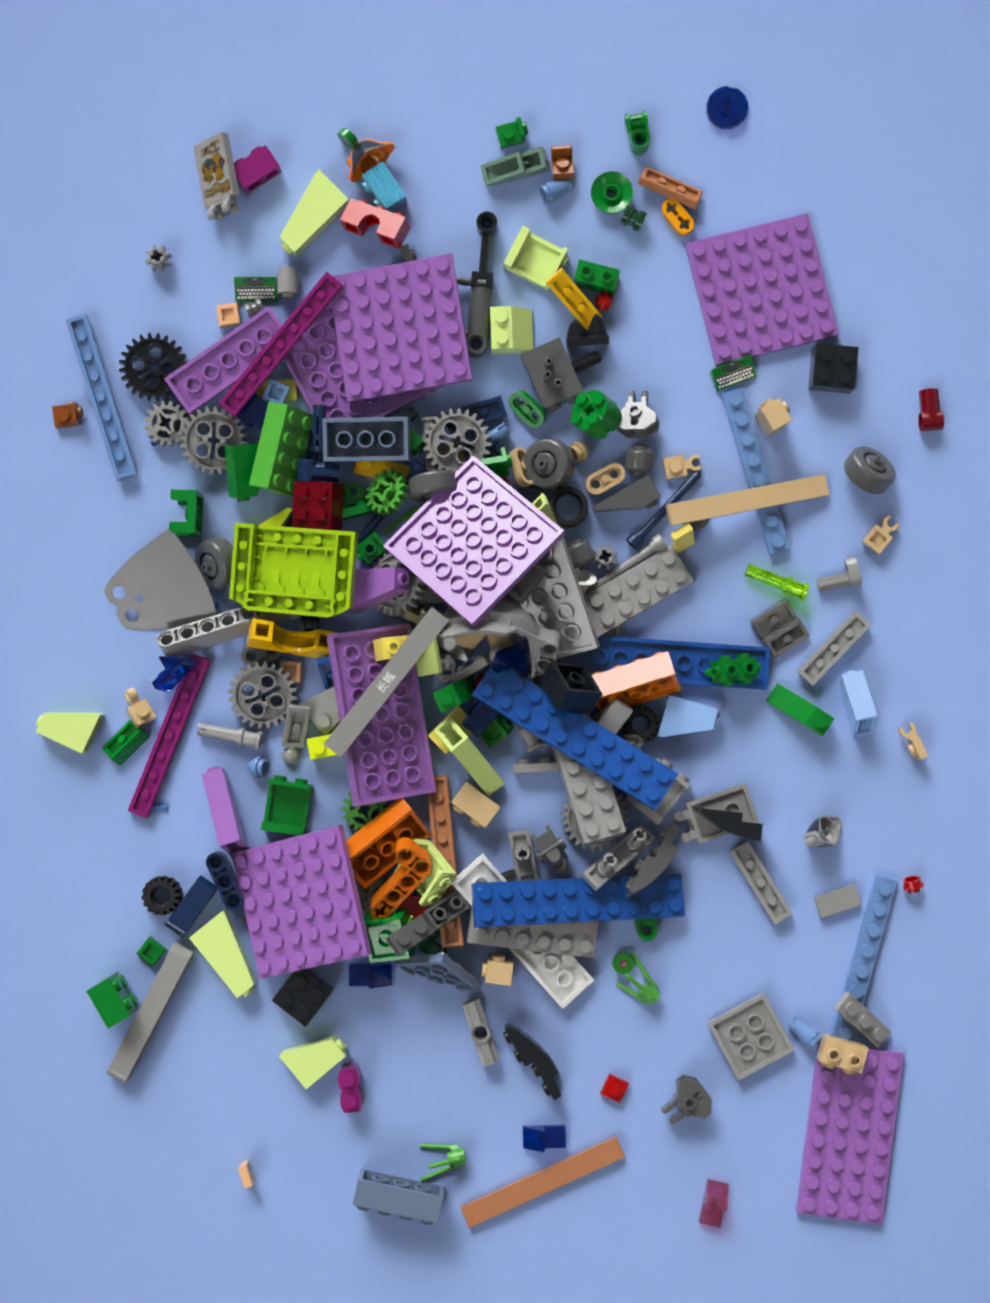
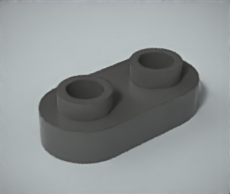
[241,647,283,667]

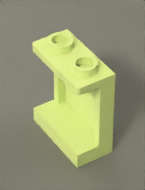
[503,226,569,290]
[394,839,457,906]

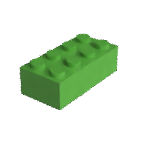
[249,402,313,497]

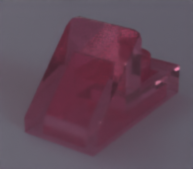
[698,1179,729,1228]

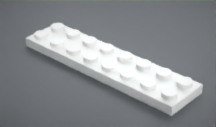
[451,853,594,1009]

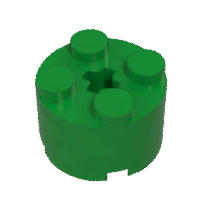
[570,390,621,440]

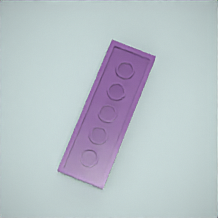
[164,306,282,415]

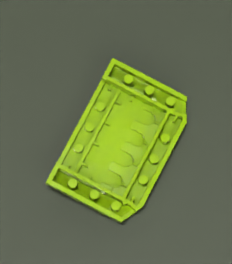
[229,523,358,618]

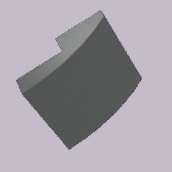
[750,598,810,659]

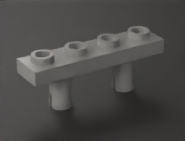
[581,823,656,892]
[508,829,538,881]

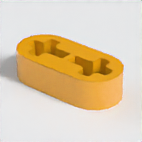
[661,199,694,236]

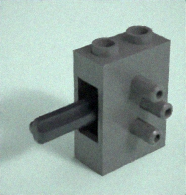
[521,337,602,412]

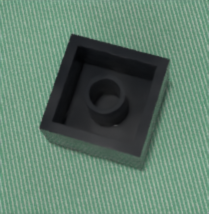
[808,343,859,394]
[539,661,603,713]
[272,968,334,1027]

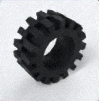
[621,705,660,743]
[141,876,183,916]

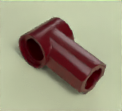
[918,388,944,432]

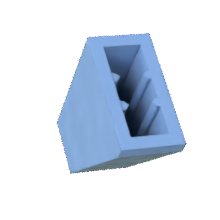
[840,670,878,737]
[656,695,720,737]

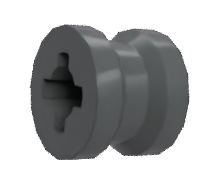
[244,297,265,318]

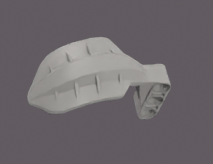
[437,594,561,689]

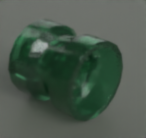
[620,204,647,232]

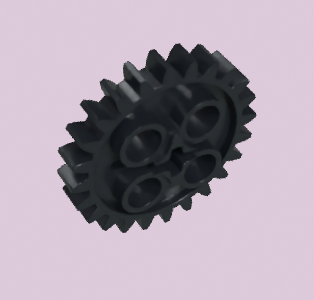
[119,333,187,402]

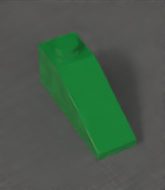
[766,683,835,736]

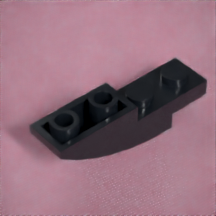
[503,1023,561,1100]

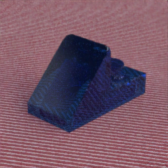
[491,639,529,676]
[152,656,196,692]
[462,700,498,738]
[349,963,392,988]
[522,1124,566,1152]

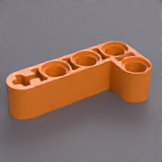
[370,837,432,919]

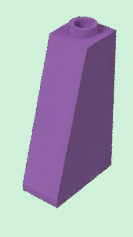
[343,567,410,614]
[202,767,249,855]

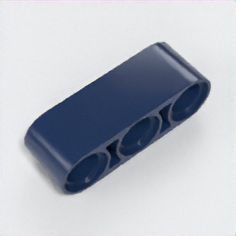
[206,851,244,911]
[165,875,217,938]

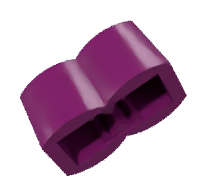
[338,1063,363,1113]

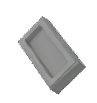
[814,884,862,918]

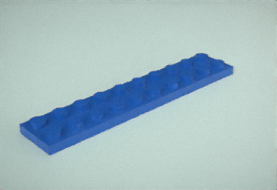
[556,636,770,690]
[472,661,678,811]
[471,873,685,928]

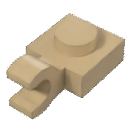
[124,687,156,728]
[898,723,928,760]

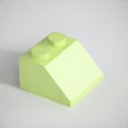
[490,306,533,354]

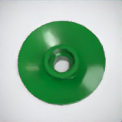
[591,171,633,214]

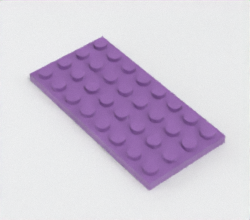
[326,623,436,806]
[796,1041,904,1225]

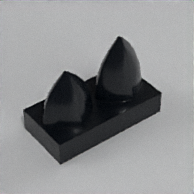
[565,314,609,347]

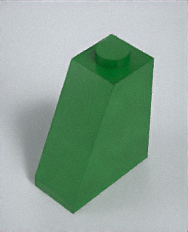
[224,443,259,502]
[432,676,477,713]

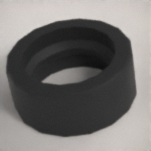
[549,486,588,528]

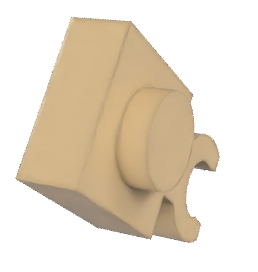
[662,454,701,480]
[862,516,899,555]

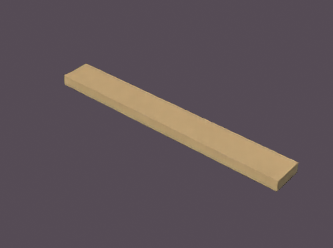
[666,474,830,526]

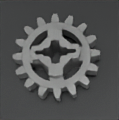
[144,401,191,447]

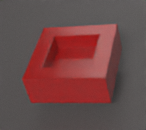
[600,1073,629,1103]

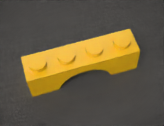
[246,618,336,658]

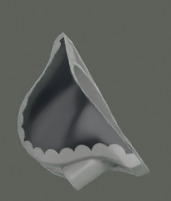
[804,815,842,847]

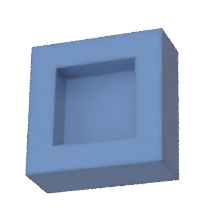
[262,379,291,404]

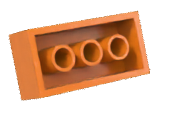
[346,798,432,889]

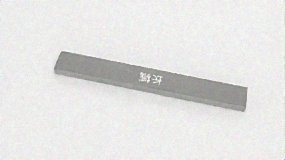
[324,607,449,757]

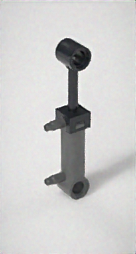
[457,211,497,358]

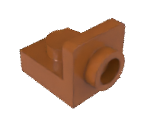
[551,145,574,180]
[52,401,84,429]

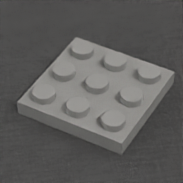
[707,992,795,1081]

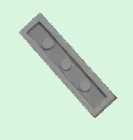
[796,610,871,686]
[729,841,793,925]

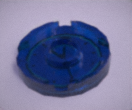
[706,86,748,129]

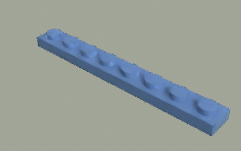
[66,313,138,481]
[721,387,791,555]
[831,875,898,1041]

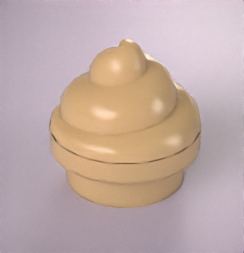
[569,441,590,463]

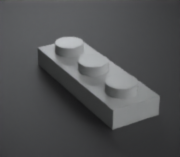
[513,758,559,773]
[833,992,891,1049]

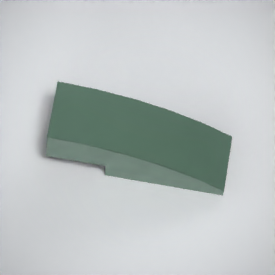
[480,146,551,186]

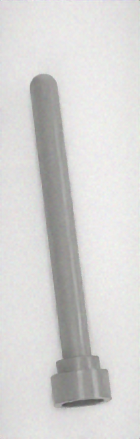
[586,534,668,595]

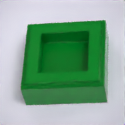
[136,936,167,967]

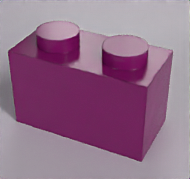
[234,145,282,195]

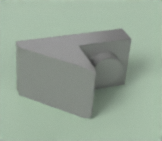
[591,697,633,734]

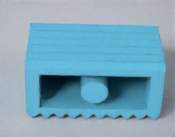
[361,161,407,212]

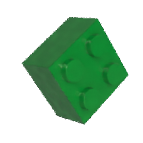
[86,972,139,1028]

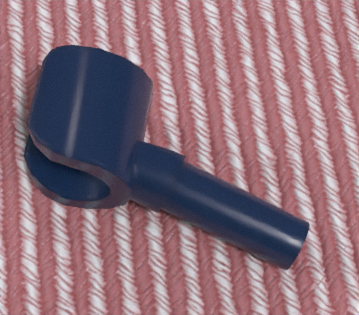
[484,442,509,458]

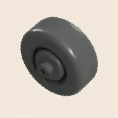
[523,439,575,490]
[844,446,896,494]
[408,468,457,502]
[194,537,233,589]

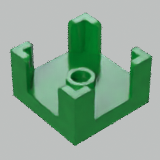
[169,489,204,537]
[364,908,417,963]

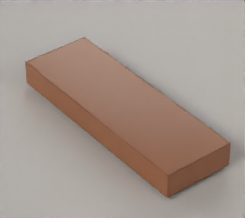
[638,166,703,209]

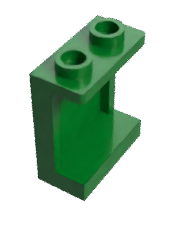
[261,775,313,836]

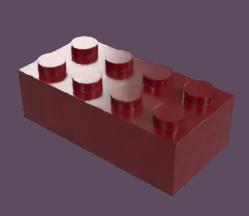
[292,481,344,531]

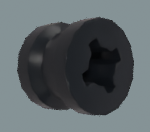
[300,615,320,632]

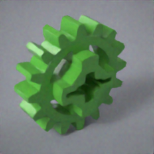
[365,469,409,516]
[341,792,387,831]

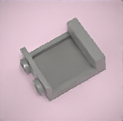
[624,758,691,825]

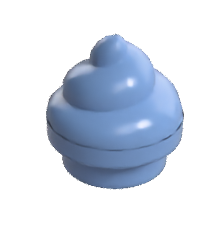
[247,756,270,778]

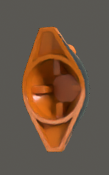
[346,139,395,183]

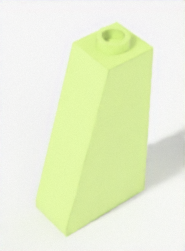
[280,170,349,257]
[434,717,505,797]
[189,909,257,998]

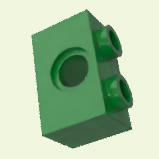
[573,259,620,295]

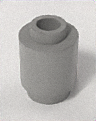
[277,267,299,300]

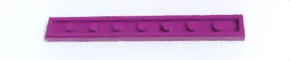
[218,272,343,418]
[127,653,211,819]

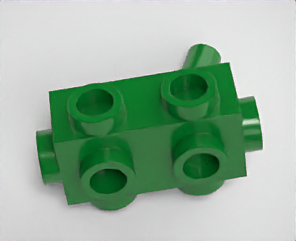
[705,653,761,686]

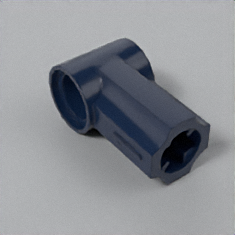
[297,458,340,483]

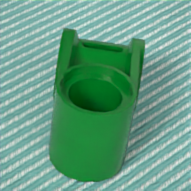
[624,111,650,155]

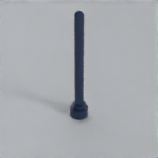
[358,459,428,544]
[625,471,701,551]

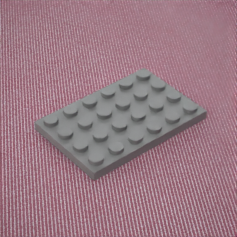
[510,524,600,668]

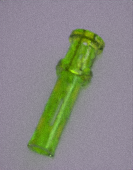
[744,563,810,601]

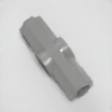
[462,998,500,1066]

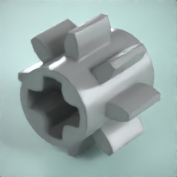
[145,245,172,272]
[592,544,618,570]

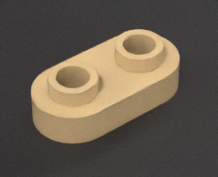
[509,447,533,488]
[585,463,625,495]

